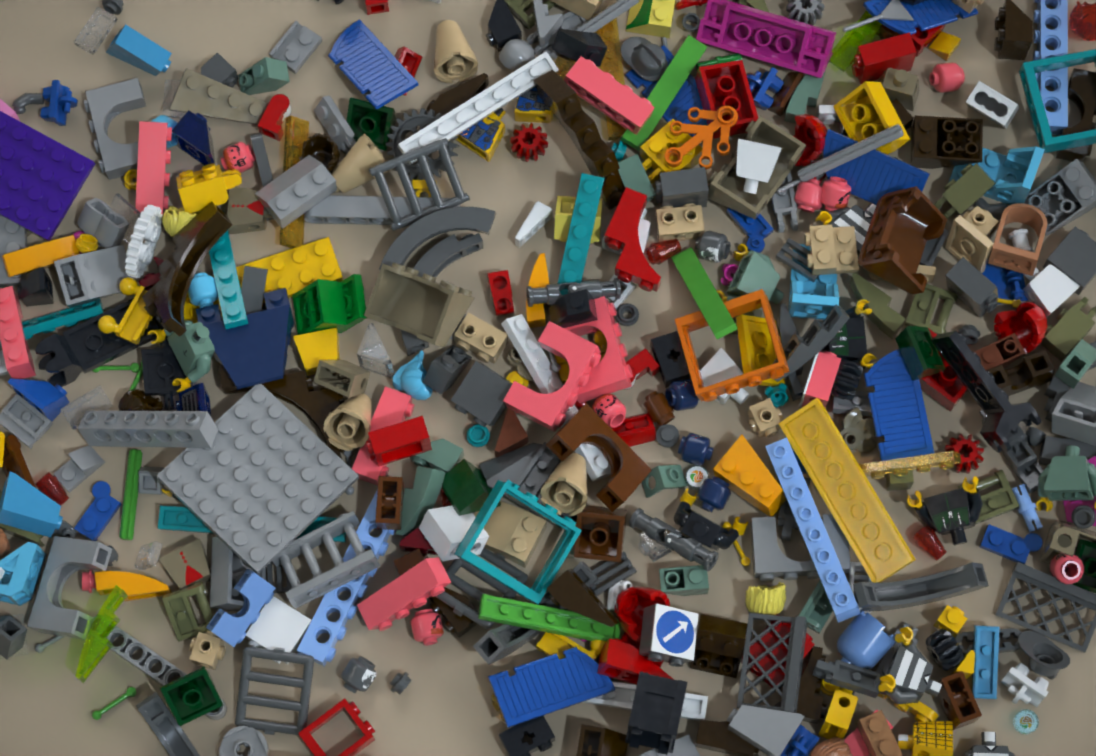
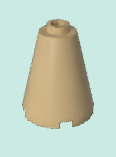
[434,20,478,83]
[331,133,392,193]
[323,394,372,451]
[540,453,587,516]

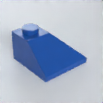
[8,378,70,422]

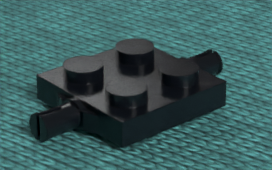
[141,336,192,410]

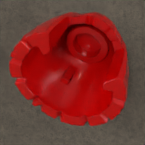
[793,114,827,166]
[994,302,1047,354]
[615,587,670,643]

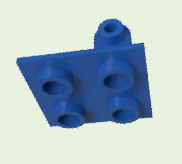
[982,262,1028,304]

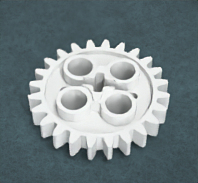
[125,205,163,279]

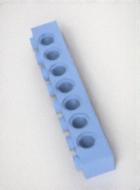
[1033,0,1068,135]
[765,437,860,623]
[297,489,404,667]

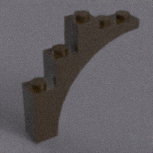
[533,69,625,210]
[142,202,232,337]
[218,366,345,459]
[695,646,827,756]

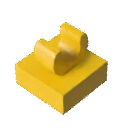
[412,180,437,198]

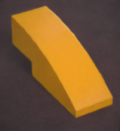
[2,235,80,278]
[526,253,549,328]
[95,571,172,601]

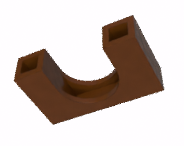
[546,403,652,512]

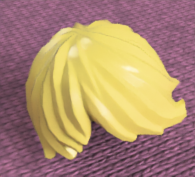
[162,206,202,237]
[745,582,786,615]

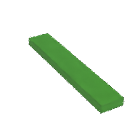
[621,35,707,152]
[671,247,738,339]
[478,594,620,642]

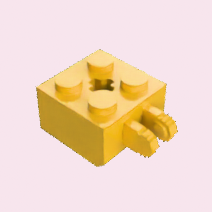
[639,119,702,184]
[176,164,242,213]

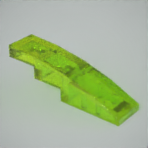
[829,11,882,72]
[75,585,128,684]

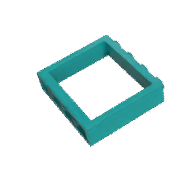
[1019,49,1096,154]
[454,479,582,605]

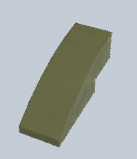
[850,273,906,339]

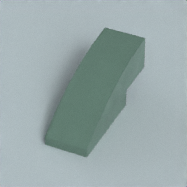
[784,67,827,124]
[396,466,446,536]

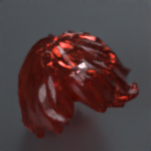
[1069,1,1096,41]

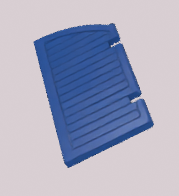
[863,0,978,35]
[328,19,419,109]
[625,45,708,137]
[823,129,930,205]
[864,349,935,463]
[488,647,616,728]

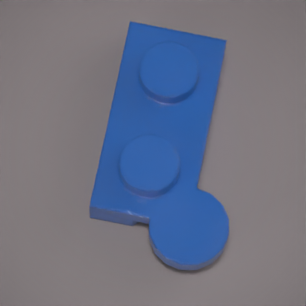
[727,208,774,253]
[74,481,122,541]
[979,524,1043,564]

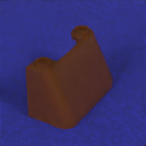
[858,186,947,294]

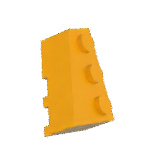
[713,434,786,517]

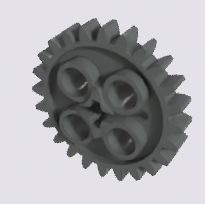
[386,108,459,180]

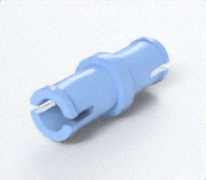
[1012,484,1043,533]

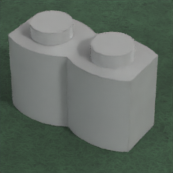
[77,198,129,248]

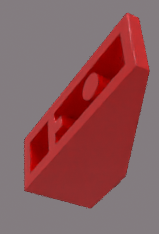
[598,638,674,685]

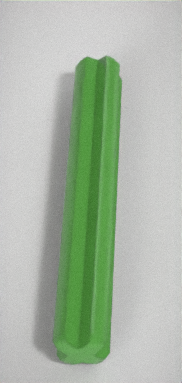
[119,449,142,541]

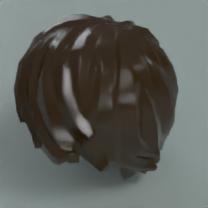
[299,133,340,173]
[118,389,163,411]

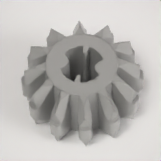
[786,0,825,25]

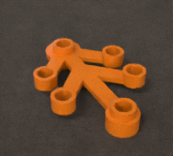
[664,106,738,170]

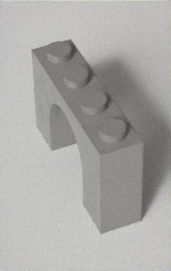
[84,78,146,180]
[750,514,851,581]
[27,536,112,640]

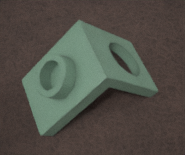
[642,465,687,498]

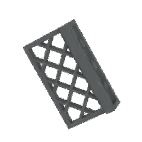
[995,562,1096,653]
[737,613,808,713]

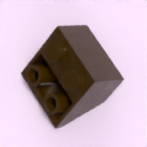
[994,0,1033,60]
[690,614,748,678]
[576,724,628,756]

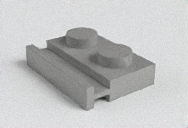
[269,21,322,74]
[0,394,53,449]

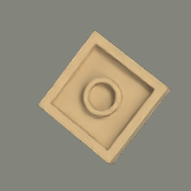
[945,215,994,273]

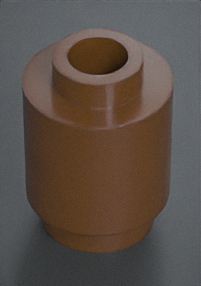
[643,391,675,427]

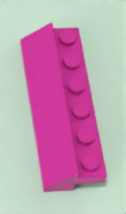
[696,0,836,78]

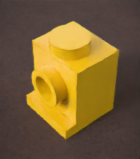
[933,605,968,637]

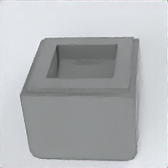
[138,466,164,495]

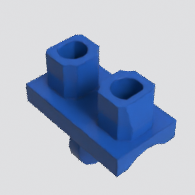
[747,67,784,110]
[40,80,78,126]
[780,724,820,756]

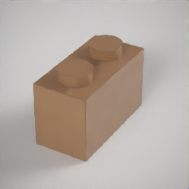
[856,710,903,756]

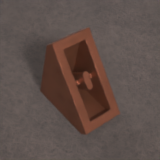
[495,408,529,457]

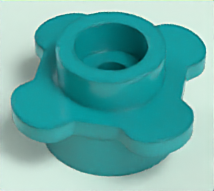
[765,383,789,407]

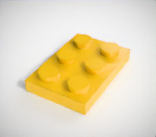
[736,314,785,387]

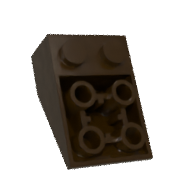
[911,115,983,169]

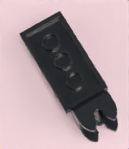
[35,298,164,387]
[931,331,1041,453]

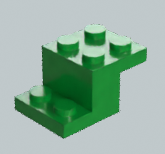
[292,274,367,335]

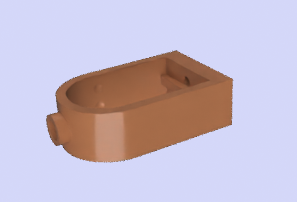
[988,203,1047,276]

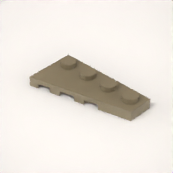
[169,68,268,125]

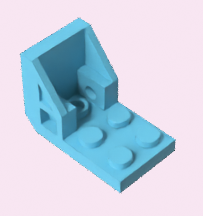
[948,146,1045,205]
[788,244,839,320]
[0,542,46,606]

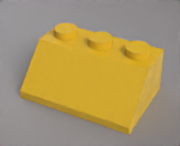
[833,81,910,154]

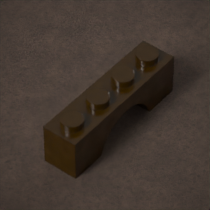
[1056,68,1096,162]

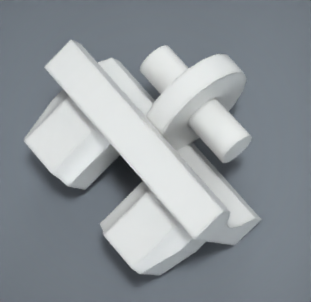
[1001,663,1049,707]

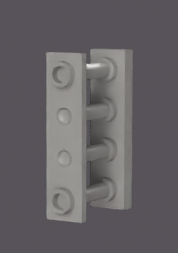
[272,511,380,609]

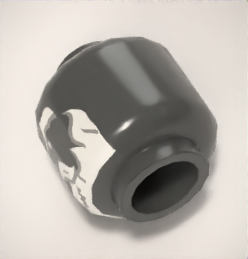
[695,231,731,263]
[341,656,377,693]

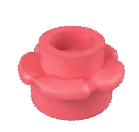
[82,570,96,593]

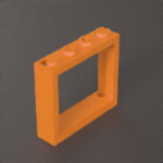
[675,289,790,402]

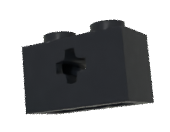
[650,331,691,388]
[499,716,555,756]

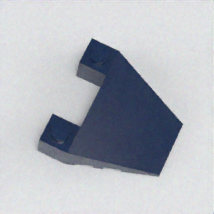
[196,288,294,389]

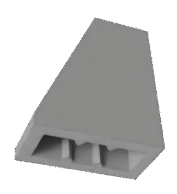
[727,705,805,756]

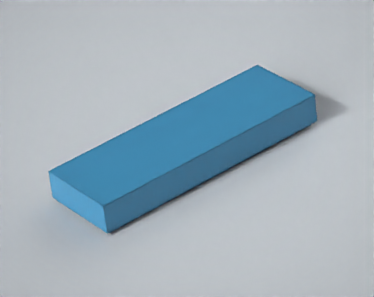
[971,625,1000,699]

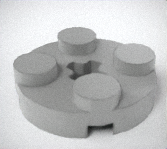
[219,726,269,756]

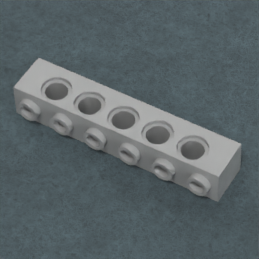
[78,411,219,448]

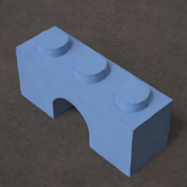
[206,569,276,647]

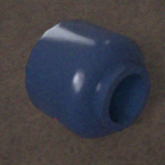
[665,379,700,411]
[678,433,714,466]
[696,476,731,513]

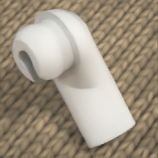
[607,580,633,612]

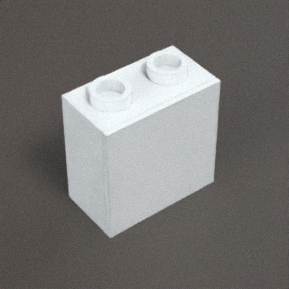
[966,81,1020,129]
[419,505,489,562]
[246,596,312,665]

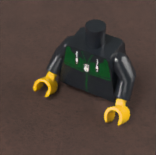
[822,299,877,369]
[907,476,983,546]
[674,488,748,551]

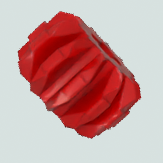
[510,123,548,162]
[944,434,984,474]

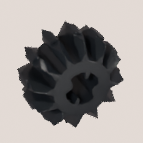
[831,360,863,400]
[926,628,964,671]

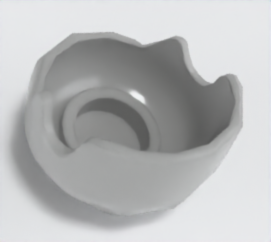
[499,39,535,71]

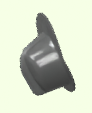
[621,37,668,82]
[1018,631,1070,680]

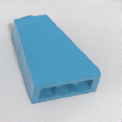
[106,24,172,76]
[0,472,63,538]

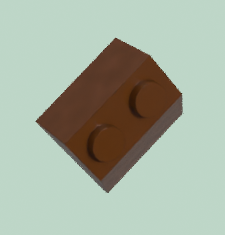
[574,505,627,562]

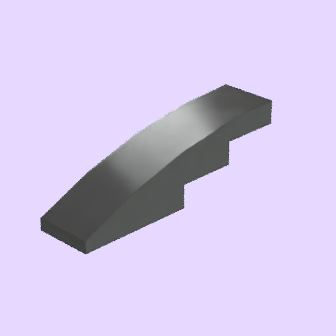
[778,303,804,401]
[773,304,850,382]
[980,410,1043,494]

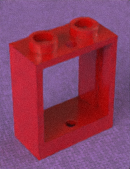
[366,415,432,467]
[298,698,375,756]

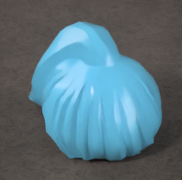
[392,350,433,400]

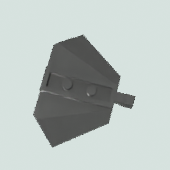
[479,442,577,523]

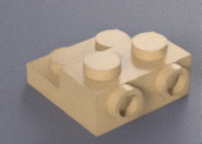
[804,224,859,275]

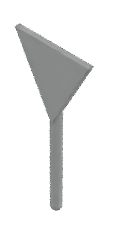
[843,0,914,32]

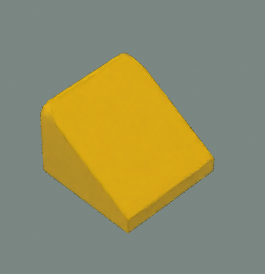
[928,31,961,61]
[950,650,975,679]

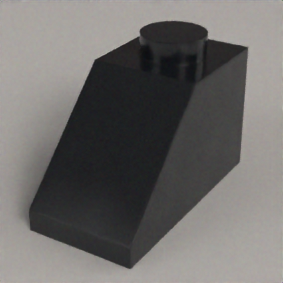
[486,0,522,52]
[552,29,608,67]
[17,267,54,307]
[549,289,598,328]

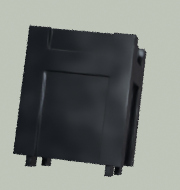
[625,671,688,755]

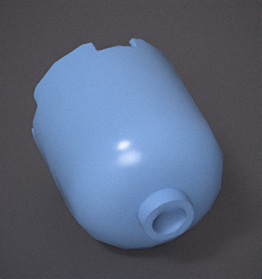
[837,609,896,670]

